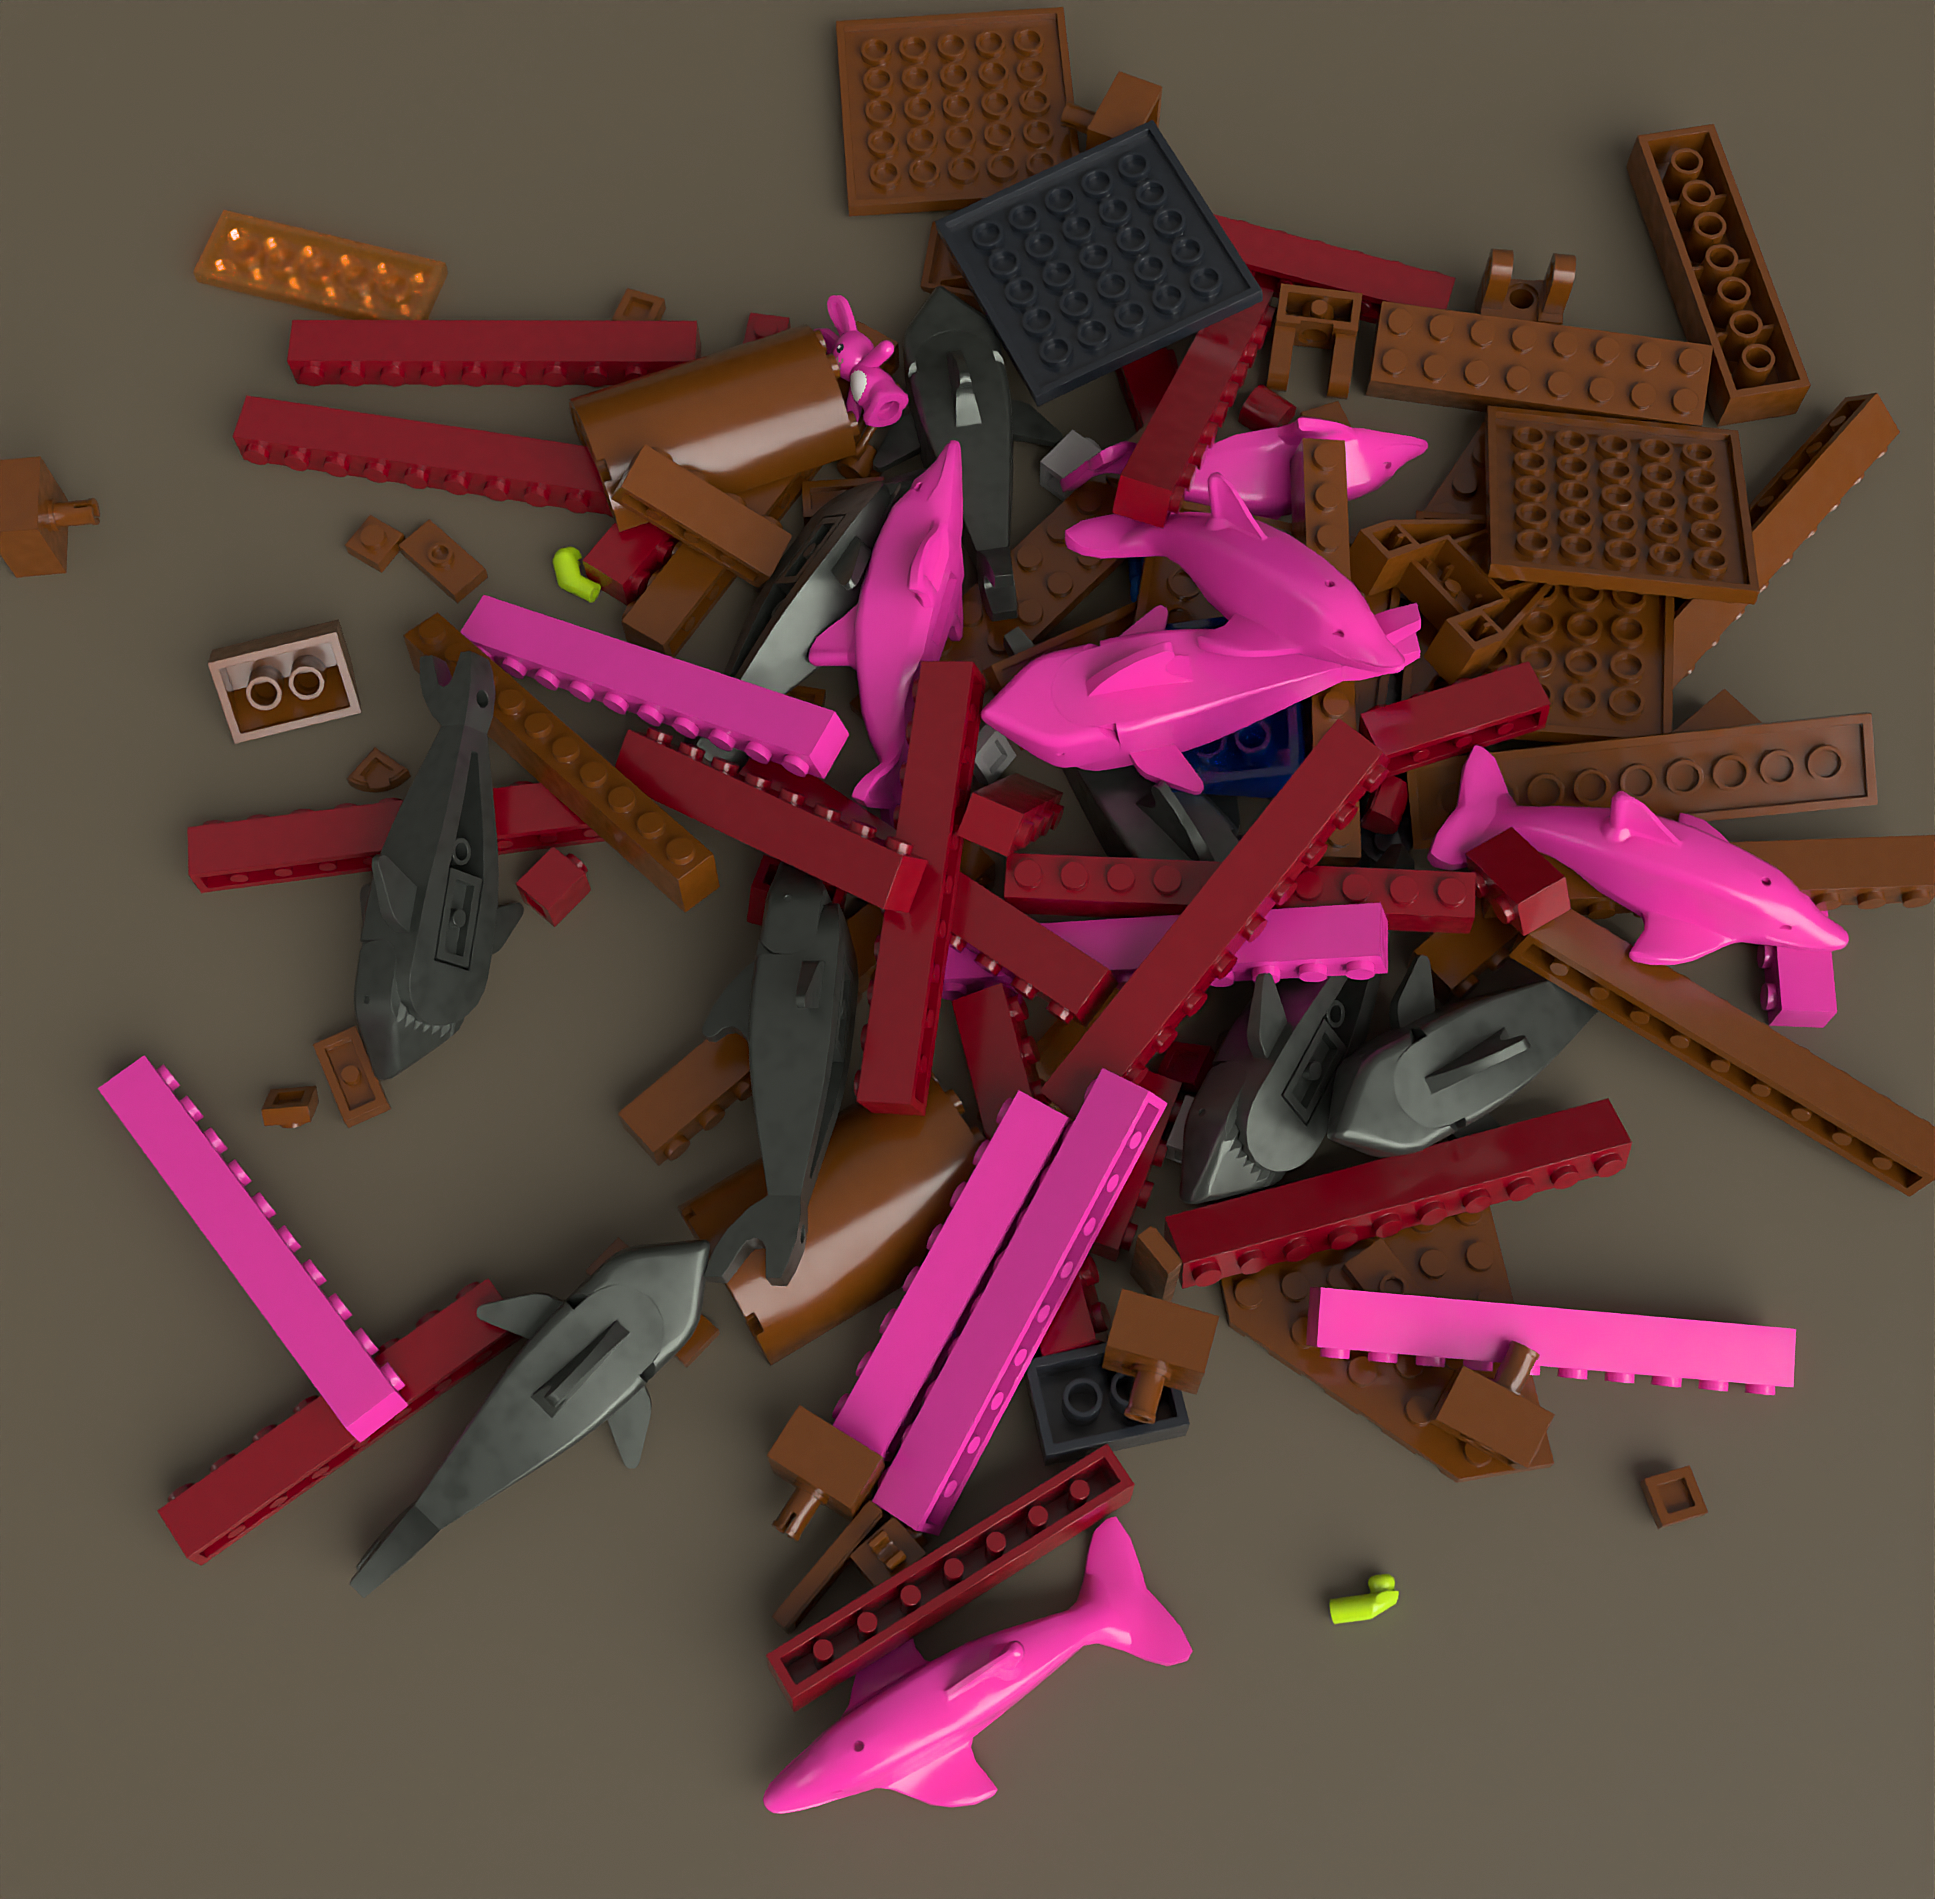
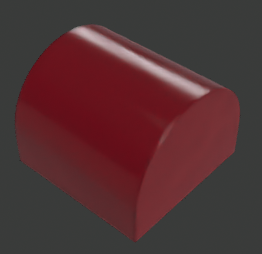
[1238,384,1296,431]
[1360,776,1409,835]

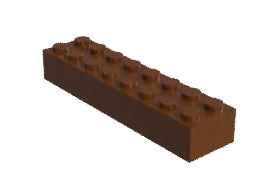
[1626,124,1811,427]
[1365,301,1713,427]

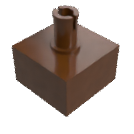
[1061,71,1163,151]
[0,456,100,578]
[1102,1288,1219,1424]
[1428,1340,1555,1470]
[767,1405,885,1542]

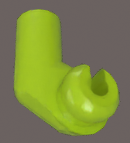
[552,546,601,603]
[1330,1574,1399,1624]

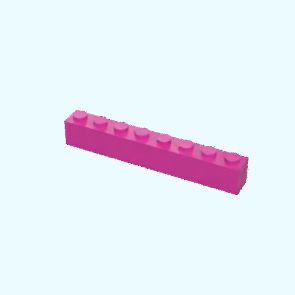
[832,1090,1073,1462]

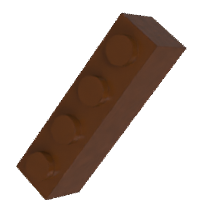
[611,444,793,588]

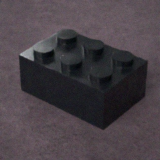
[1024,1343,1190,1466]

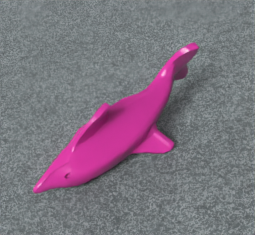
[1060,416,1428,520]
[808,440,964,828]
[1065,472,1405,674]
[1427,745,1849,965]
[763,1516,1193,1814]

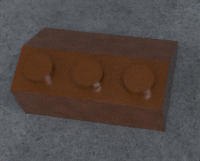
[208,619,362,744]

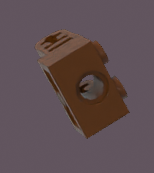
[1475,248,1576,325]
[1266,283,1363,400]

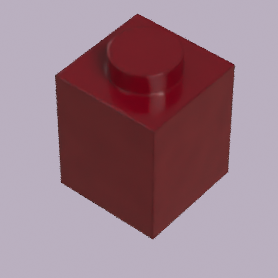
[516,847,591,927]

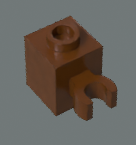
[849,1516,928,1588]

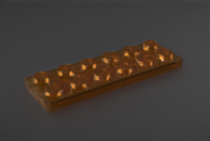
[193,210,448,320]

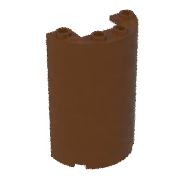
[569,324,860,532]
[677,1071,986,1366]

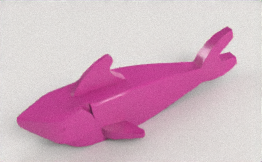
[980,603,1421,795]

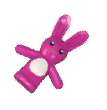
[813,295,909,427]

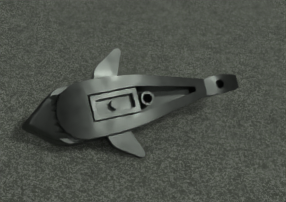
[873,286,1063,622]
[683,469,927,773]
[1003,626,1243,862]
[354,651,524,1080]
[1179,844,1415,1204]
[702,861,859,1286]
[1327,942,1674,1157]
[349,1240,710,1598]

